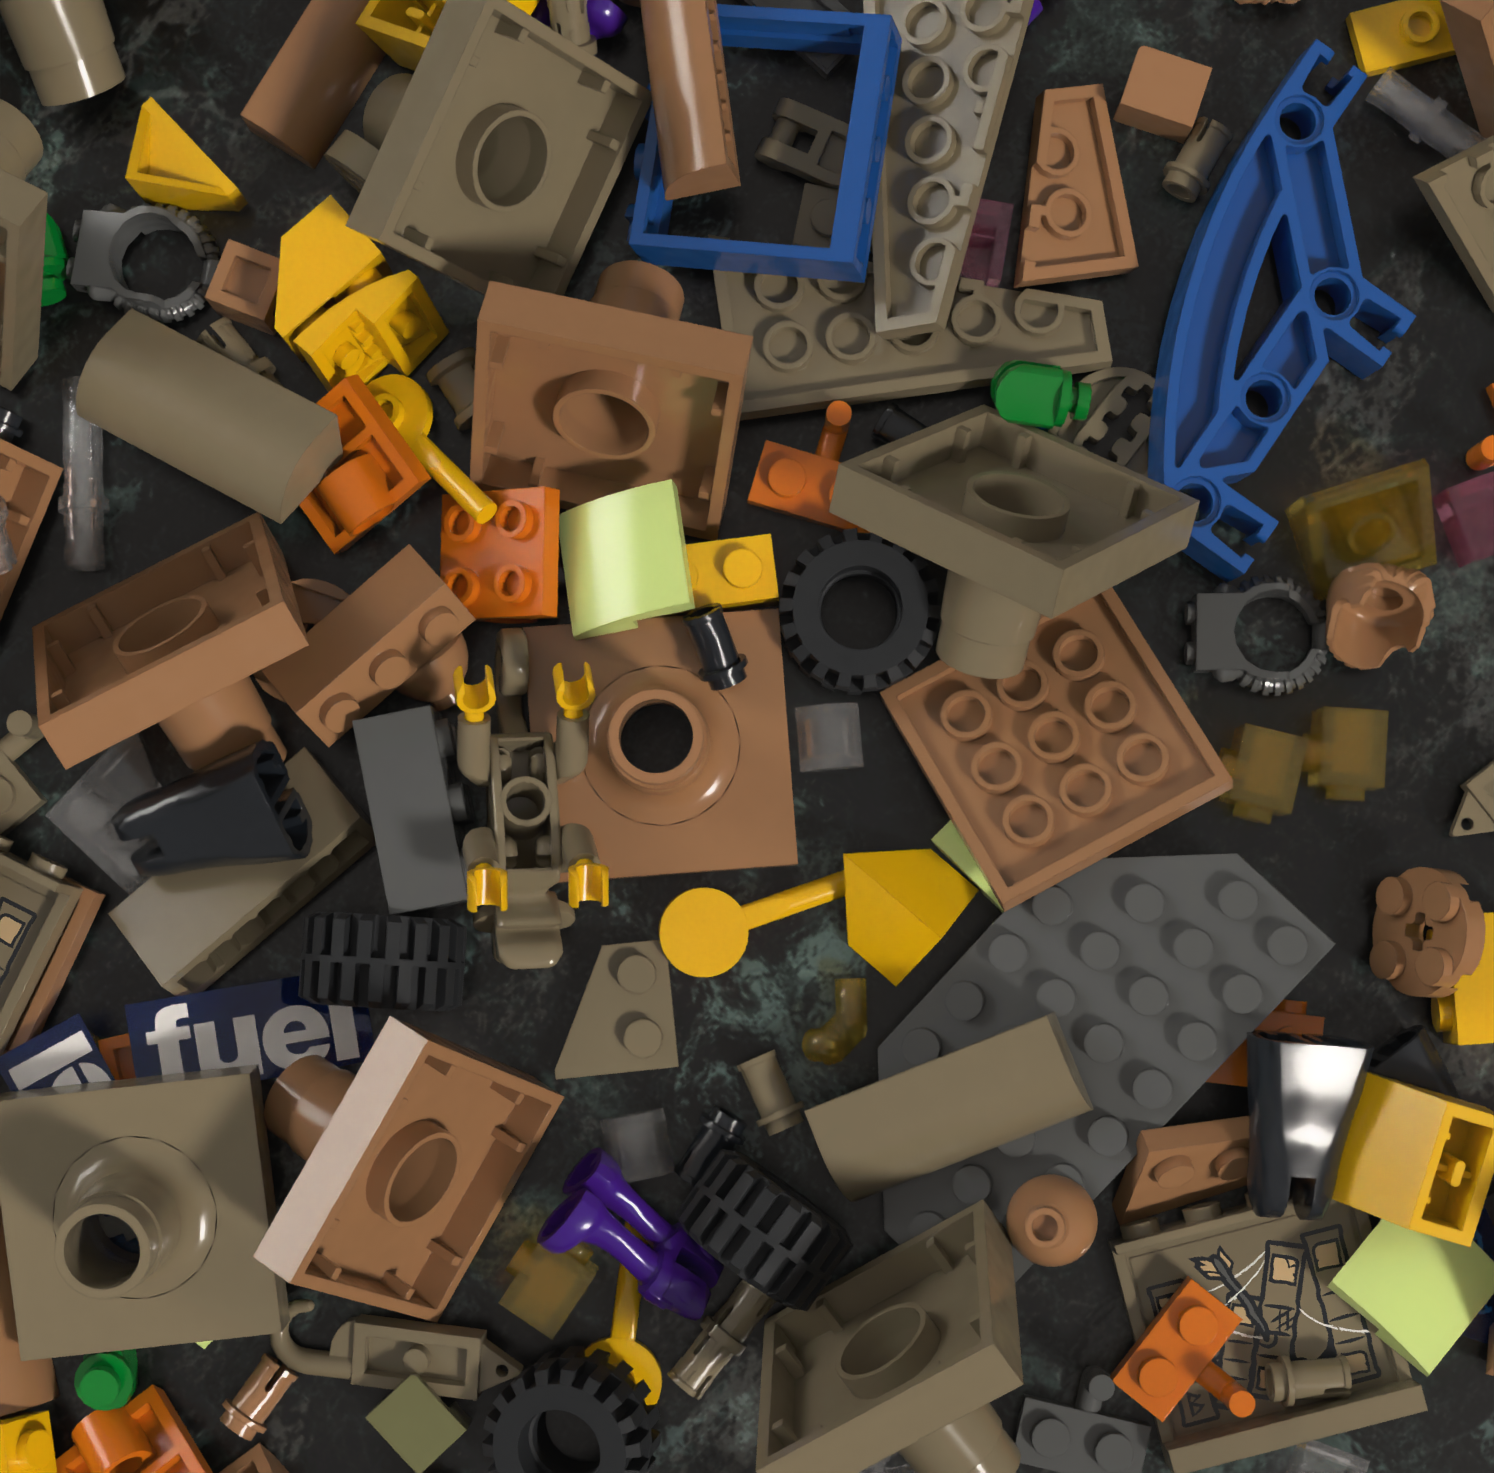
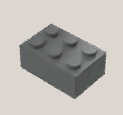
[352,705,475,916]

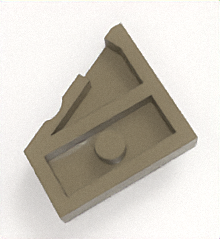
[555,940,679,1080]

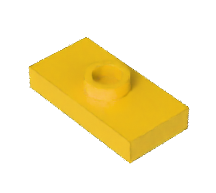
[1345,0,1456,77]

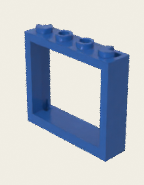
[625,4,902,283]

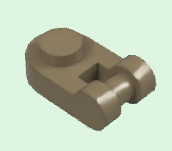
[754,97,849,189]

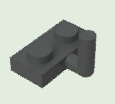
[1013,1365,1152,1473]

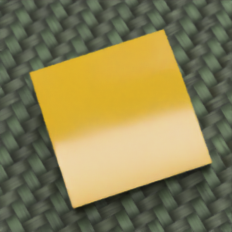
[293,270,449,392]

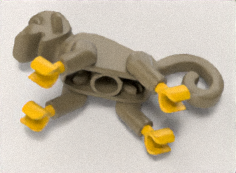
[453,628,609,970]

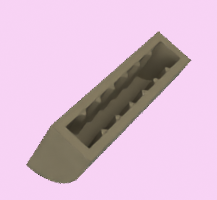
[76,308,343,524]
[108,747,376,1004]
[804,1012,1094,1202]

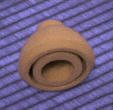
[396,632,469,711]
[1006,1174,1098,1267]

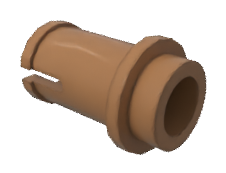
[219,1352,298,1441]

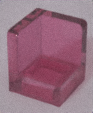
[958,199,1014,288]
[1432,471,1494,568]

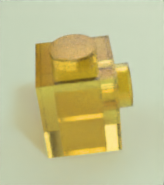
[1299,706,1389,802]
[1218,723,1309,824]
[499,1238,599,1340]

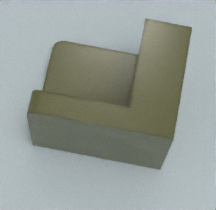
[365,1373,472,1473]

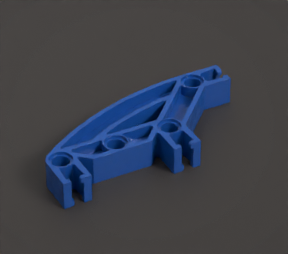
[1147,39,1416,583]

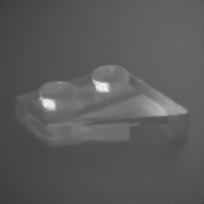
[45,732,161,895]

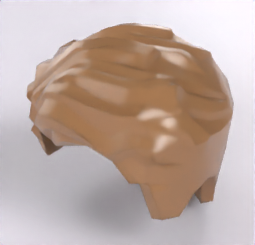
[1326,563,1436,670]

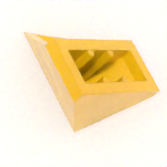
[125,97,248,212]
[843,848,979,986]

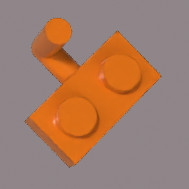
[748,400,870,533]
[1109,1276,1256,1422]

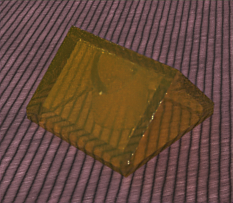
[1285,458,1437,601]

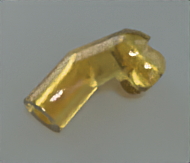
[802,978,867,1065]

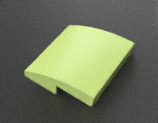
[559,479,695,640]
[1327,1219,1494,1377]

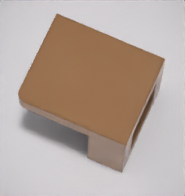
[1113,46,1212,144]
[204,239,280,336]

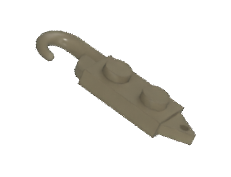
[269,1299,524,1401]

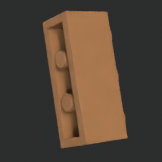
[262,544,476,747]

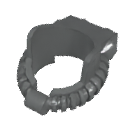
[66,203,220,324]
[1184,574,1330,696]

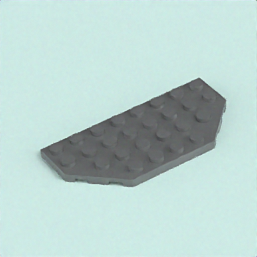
[878,853,1336,1283]

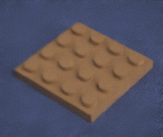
[879,587,1233,912]

